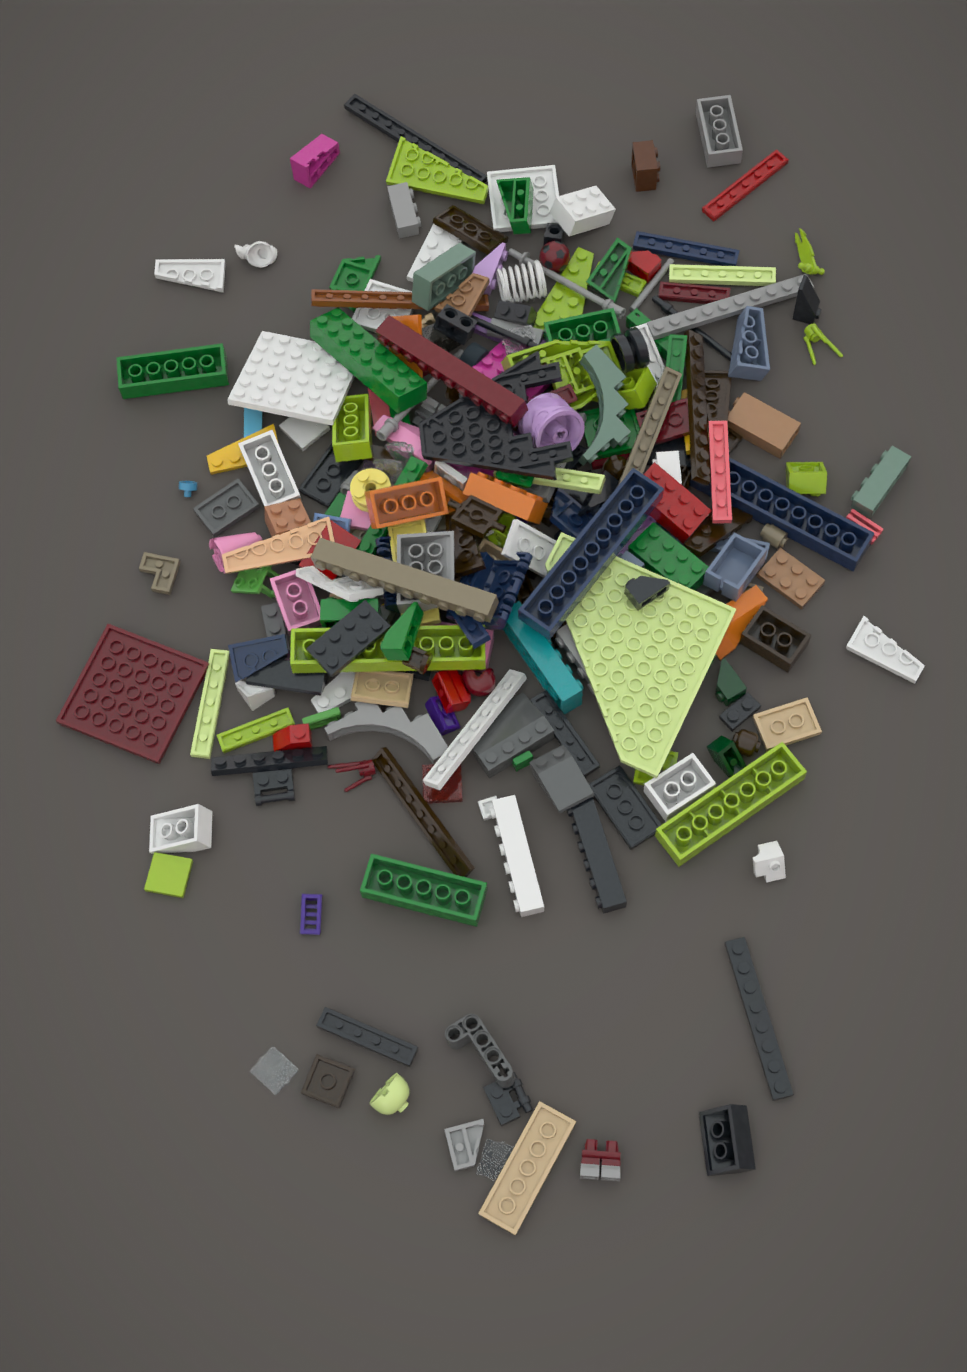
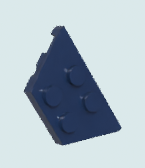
[550,488,594,538]

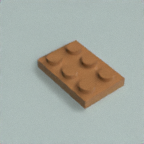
[757,548,825,610]

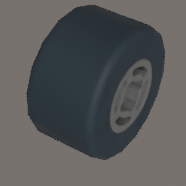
[460,342,489,367]

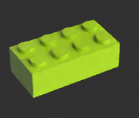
[332,394,372,462]

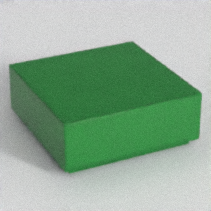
[513,751,533,772]

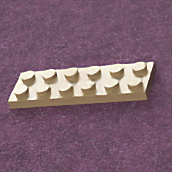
[478,1101,576,1236]

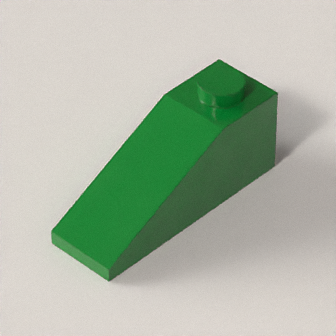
[380,602,424,661]

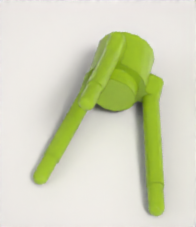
[803,323,843,365]

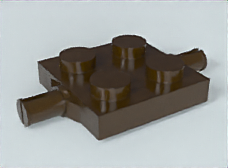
[447,495,506,539]

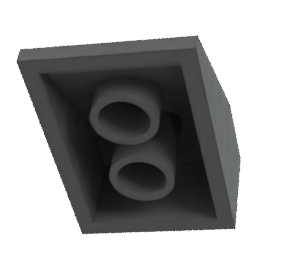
[529,744,594,813]

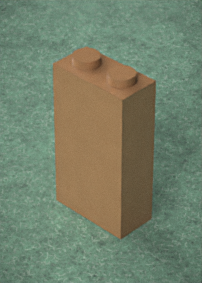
[728,392,801,459]

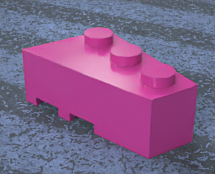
[290,134,340,189]

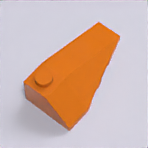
[716,585,768,661]

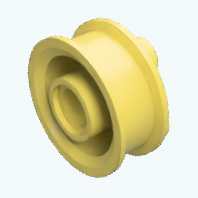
[350,468,391,512]

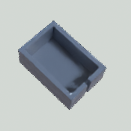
[703,532,767,602]

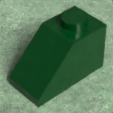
[715,658,747,707]
[707,735,746,778]

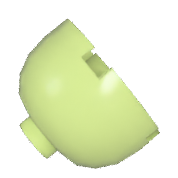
[369,1073,410,1115]

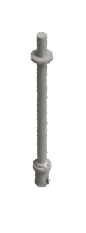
[508,248,626,319]
[376,349,464,441]

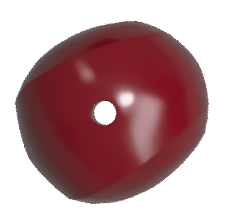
[462,668,496,697]

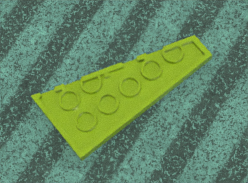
[386,136,489,204]
[534,247,594,337]

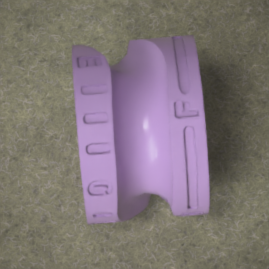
[518,393,585,451]

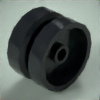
[610,327,650,374]

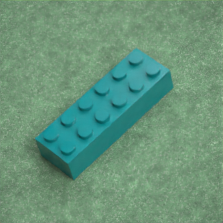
[503,601,583,715]

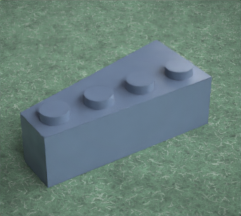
[728,306,770,381]

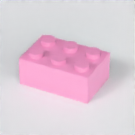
[270,570,321,636]

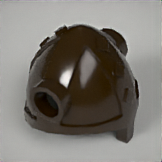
[602,454,627,480]

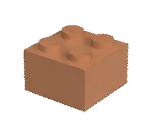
[264,498,311,537]

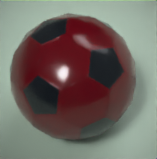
[539,241,570,273]

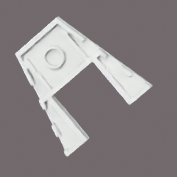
[296,566,384,602]

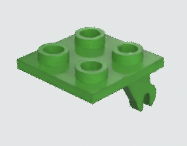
[231,566,279,598]

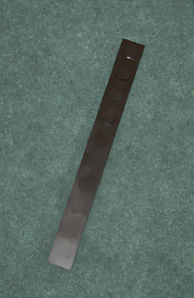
[684,329,711,486]

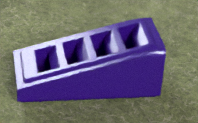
[300,894,323,935]

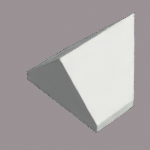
[235,681,276,711]

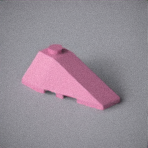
[372,415,434,472]

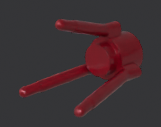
[327,759,376,792]

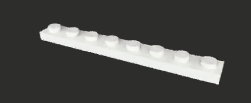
[423,669,527,790]

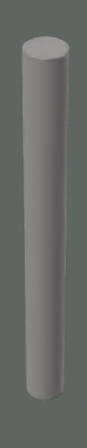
[629,258,674,312]

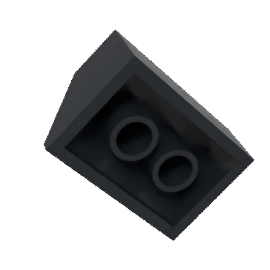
[699,1104,756,1176]

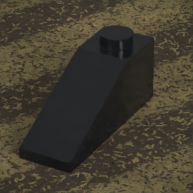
[792,275,822,324]
[578,470,619,517]

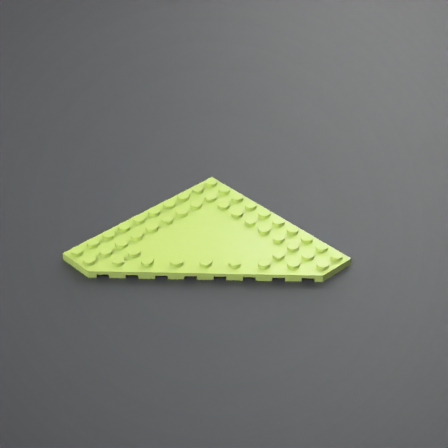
[545,532,736,778]

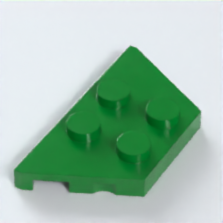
[329,255,381,313]

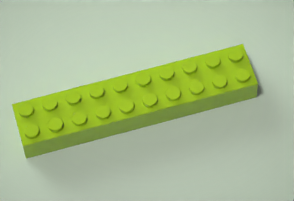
[290,625,486,673]

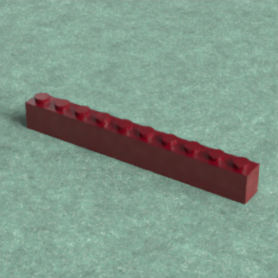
[375,315,529,426]

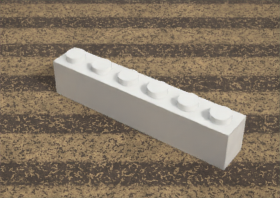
[489,795,544,917]

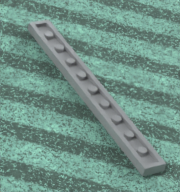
[646,274,814,340]

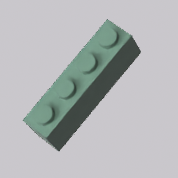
[851,446,911,519]

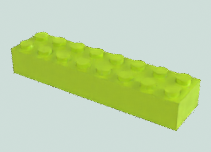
[655,742,807,867]

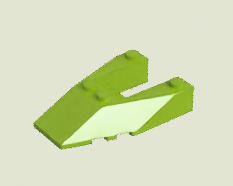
[501,340,623,411]

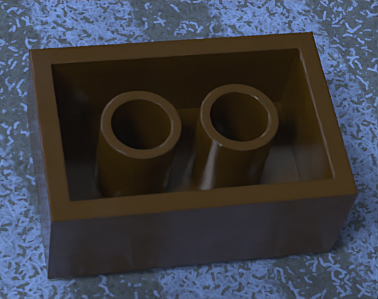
[740,605,811,673]

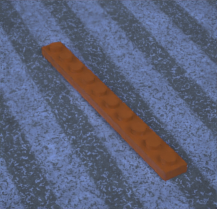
[311,289,489,311]

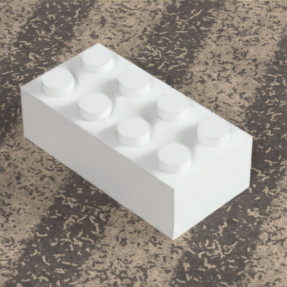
[238,430,302,506]

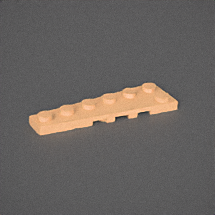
[222,517,334,574]

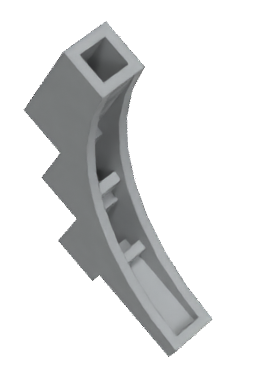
[324,702,448,765]

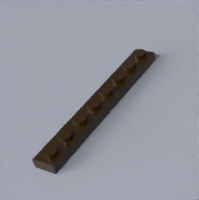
[372,747,475,877]

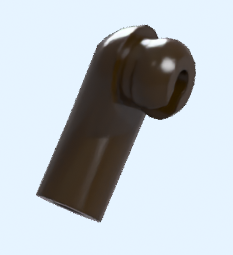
[680,465,691,490]

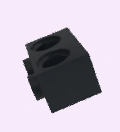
[433,304,478,345]

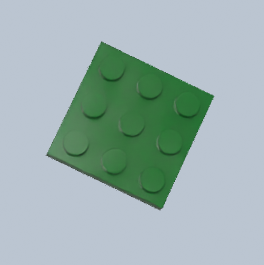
[579,408,640,460]

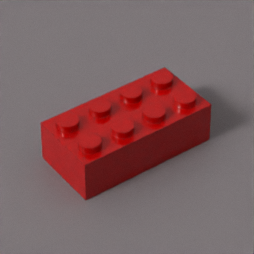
[643,462,712,544]

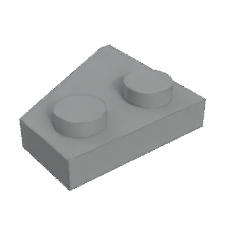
[444,1119,484,1171]

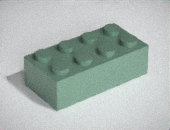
[412,242,476,311]

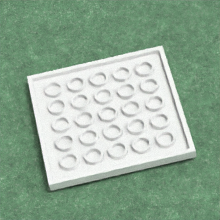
[228,331,355,426]

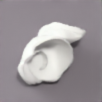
[234,241,277,268]

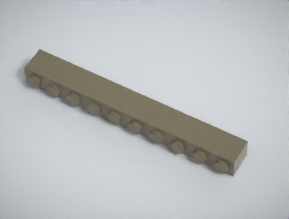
[311,538,499,623]

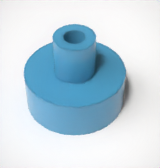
[179,481,197,497]

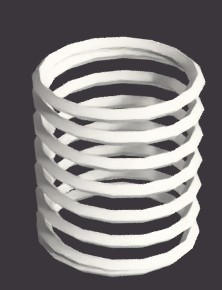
[496,260,547,303]

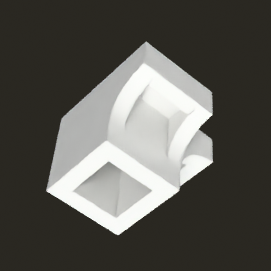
[753,841,786,883]

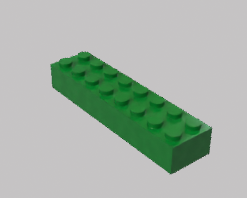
[310,308,427,414]

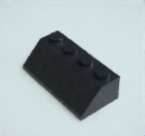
[246,650,330,696]

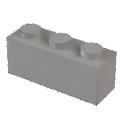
[387,182,421,239]

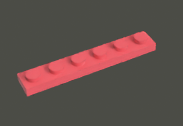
[708,421,732,523]

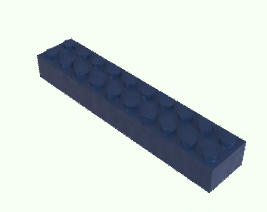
[690,455,874,572]
[518,468,664,640]

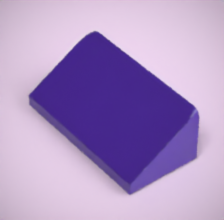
[425,696,461,736]

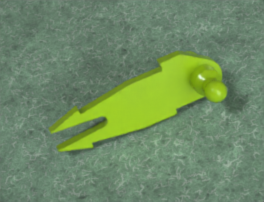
[795,228,825,275]

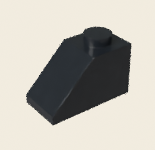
[624,576,670,611]

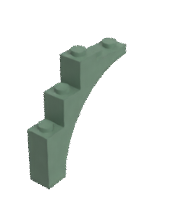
[578,344,631,466]

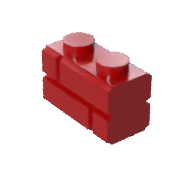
[432,670,471,714]

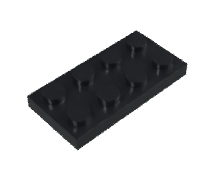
[306,600,391,678]

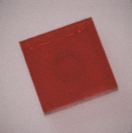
[422,764,463,804]

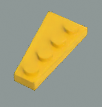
[207,424,279,475]

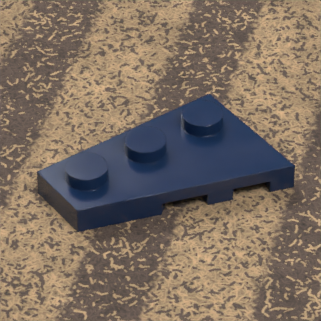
[228,634,289,683]

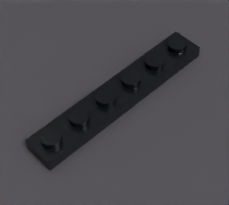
[211,746,328,776]

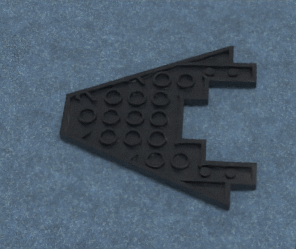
[419,351,573,480]

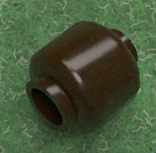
[732,729,761,757]

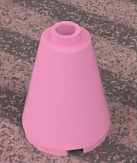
[209,532,263,574]

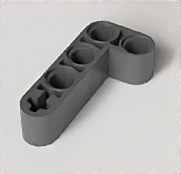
[445,1014,515,1088]

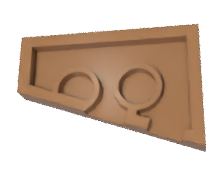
[435,273,490,317]

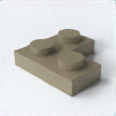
[139,552,181,595]

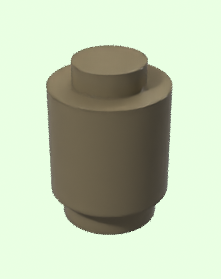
[760,523,789,549]

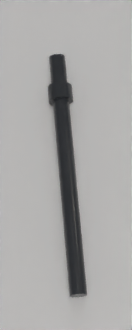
[652,295,732,361]
[471,315,539,349]

